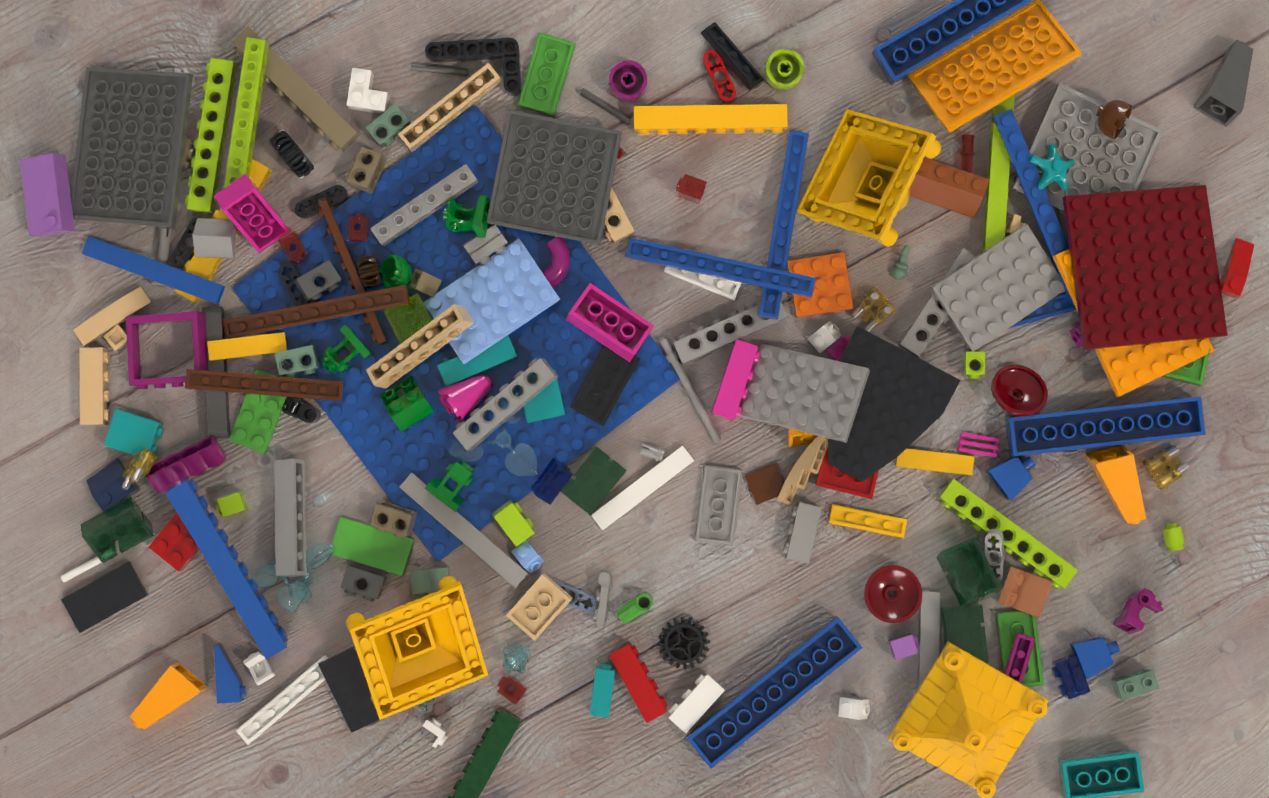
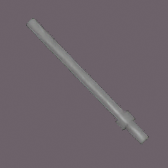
[660,338,721,443]

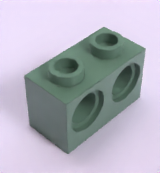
[366,104,411,148]
[274,345,320,378]
[1112,668,1160,700]

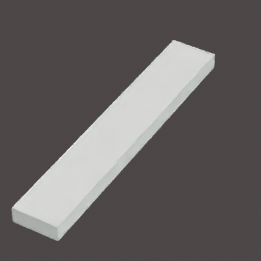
[591,446,694,530]
[236,655,328,745]

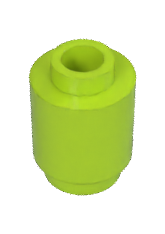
[1162,522,1185,552]

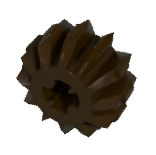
[357,255,382,288]

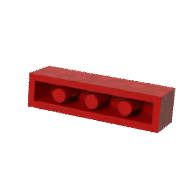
[609,643,668,723]

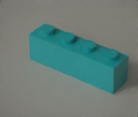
[437,335,518,387]

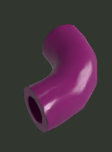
[542,237,570,288]

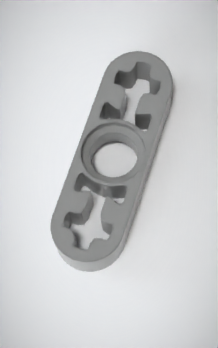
[985,529,1005,583]

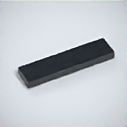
[701,22,764,91]

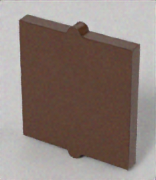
[745,463,784,505]

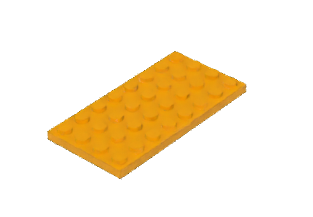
[908,0,1081,133]

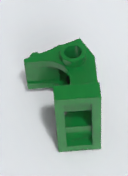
[443,195,490,238]
[321,324,373,374]
[424,460,474,512]

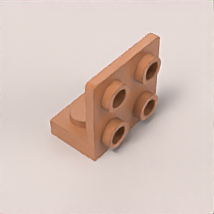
[998,567,1053,618]

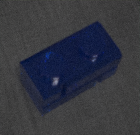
[531,458,573,505]
[1051,654,1090,699]

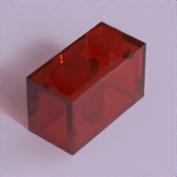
[676,174,707,204]

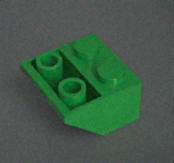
[380,375,434,432]

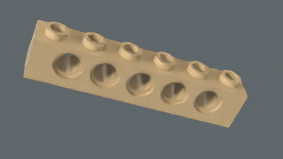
[398,63,502,152]
[604,188,635,244]
[366,304,474,389]

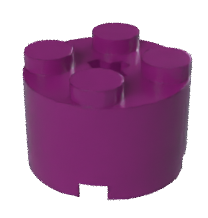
[609,60,647,102]

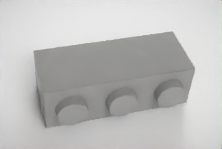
[783,502,822,564]

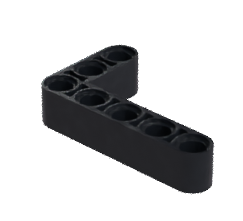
[425,38,522,96]

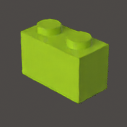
[492,499,535,547]

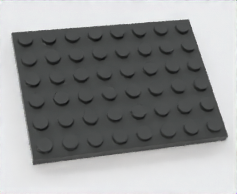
[71,67,193,228]

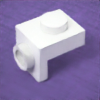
[808,321,841,353]
[243,652,275,685]
[838,697,870,720]
[423,717,447,748]

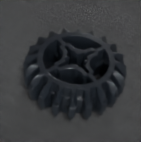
[270,130,314,179]
[658,617,710,669]

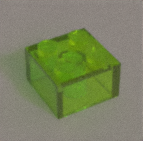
[384,293,433,344]

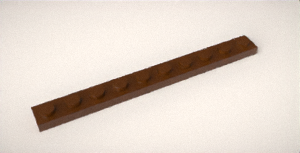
[223,285,410,339]

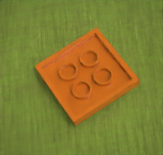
[787,252,853,318]

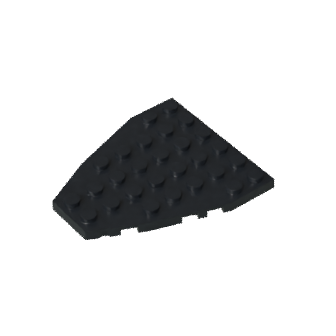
[828,326,961,482]

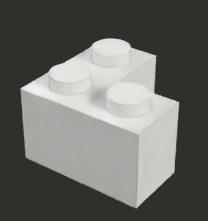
[347,68,390,114]

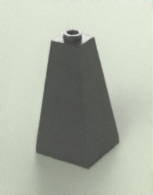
[1193,40,1253,127]

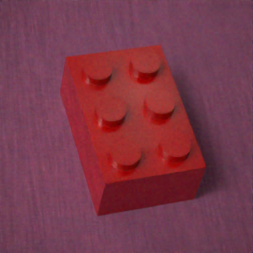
[149,512,219,571]

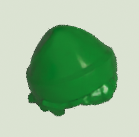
[379,255,412,289]

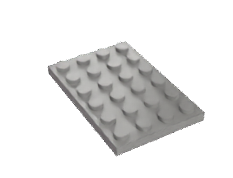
[931,224,1065,352]
[739,344,870,443]

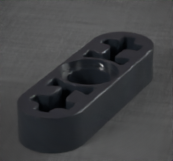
[295,185,348,219]
[170,217,200,268]
[278,263,314,306]

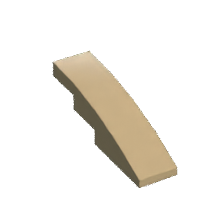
[73,286,151,347]
[777,436,828,505]

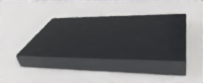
[570,346,640,426]
[61,562,148,633]
[318,646,380,733]

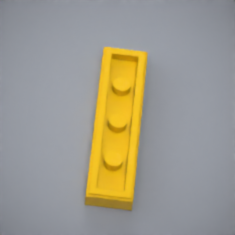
[207,332,287,361]
[895,449,975,476]
[828,504,907,538]

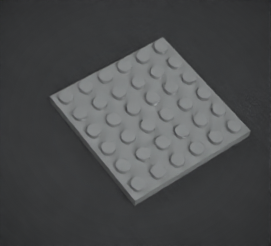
[1012,83,1163,212]

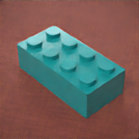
[1058,750,1144,798]

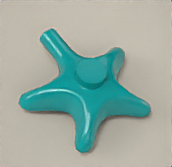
[1029,143,1075,192]

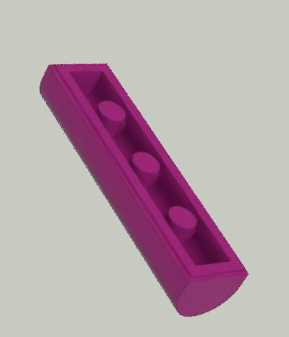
[1004,632,1035,683]

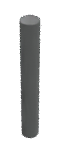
[411,63,468,76]
[580,88,632,124]

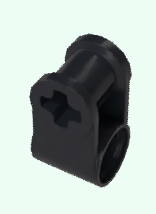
[282,397,321,424]

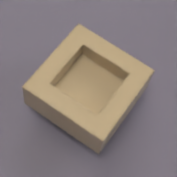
[103,324,127,351]

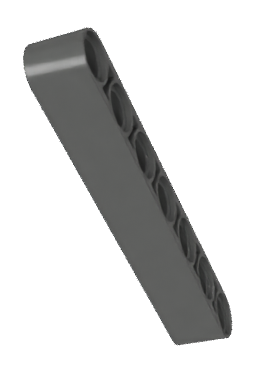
[202,306,230,439]

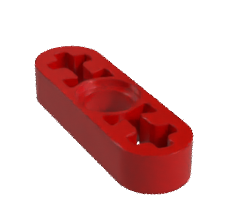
[703,50,736,103]

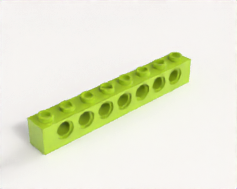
[224,37,269,188]
[185,58,237,214]
[938,479,1078,589]

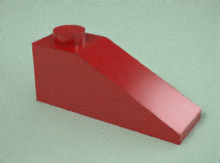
[1220,238,1255,298]

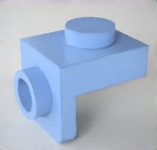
[511,540,544,573]

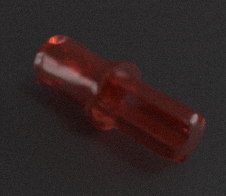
[960,135,975,173]

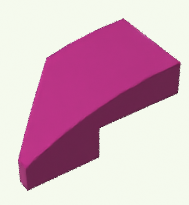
[825,336,851,361]

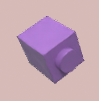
[888,633,920,660]

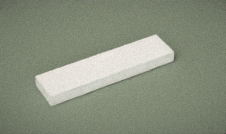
[664,266,741,301]

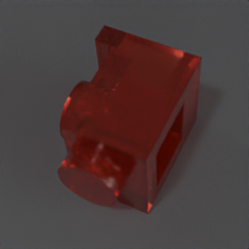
[347,213,370,242]
[278,231,308,263]
[497,675,528,705]

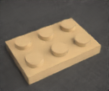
[506,573,572,641]

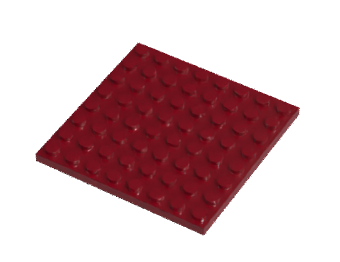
[1062,185,1228,350]

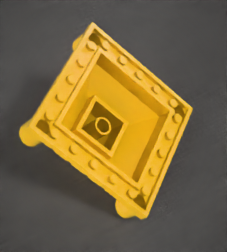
[796,109,941,247]
[346,576,488,720]
[888,641,1049,798]

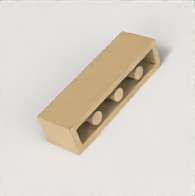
[79,347,110,425]

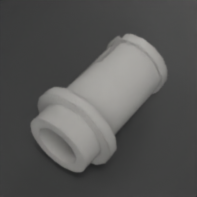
[640,443,665,462]

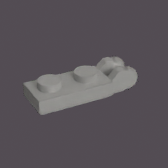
[594,571,612,626]

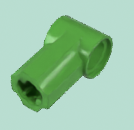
[616,592,653,625]

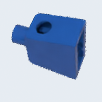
[986,456,1036,501]
[1070,637,1120,679]

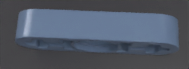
[553,580,597,612]

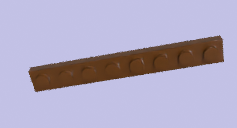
[318,199,388,345]
[185,369,343,401]

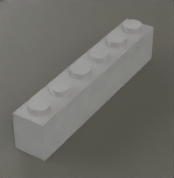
[273,458,306,577]

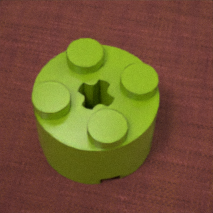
[764,49,804,91]

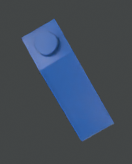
[214,644,246,704]

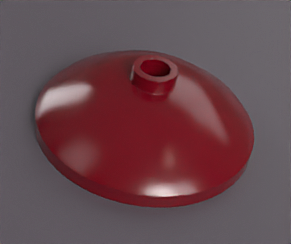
[991,365,1048,416]
[864,565,922,623]

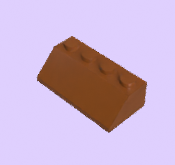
[909,157,990,218]

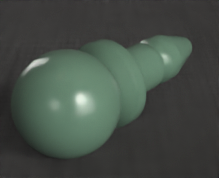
[891,244,909,280]

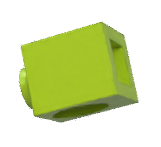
[963,351,985,379]
[216,492,248,518]

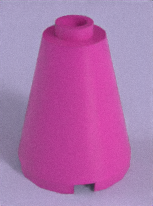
[437,374,493,423]

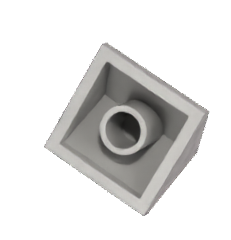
[192,218,236,259]

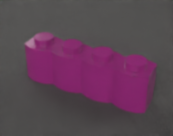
[145,435,226,493]

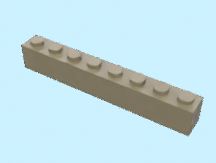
[232,26,359,152]

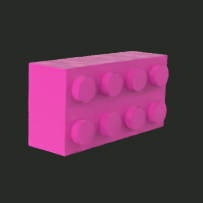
[214,174,290,253]
[566,283,654,363]
[711,339,760,421]

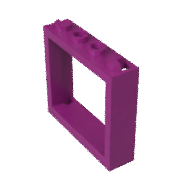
[126,311,208,389]

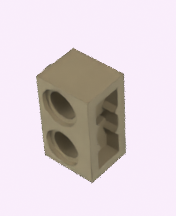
[347,147,387,194]
[370,501,417,538]

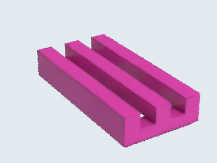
[958,432,999,458]

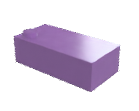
[20,153,75,237]

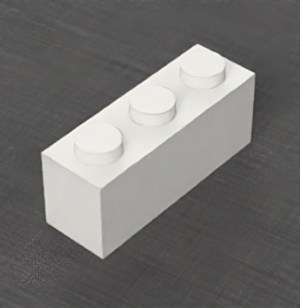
[668,673,725,733]

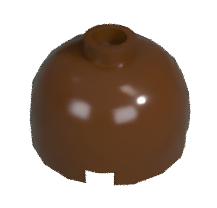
[1096,100,1133,139]

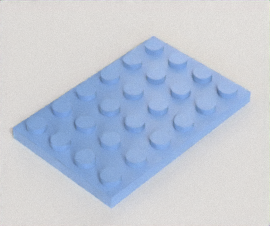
[424,238,560,364]

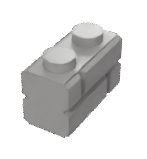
[463,225,508,266]

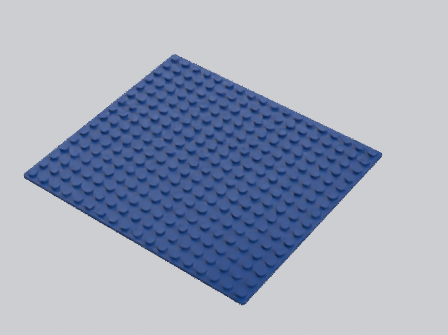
[233,106,680,561]

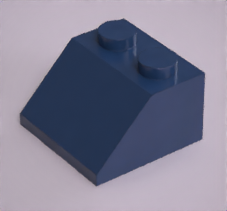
[86,458,140,512]

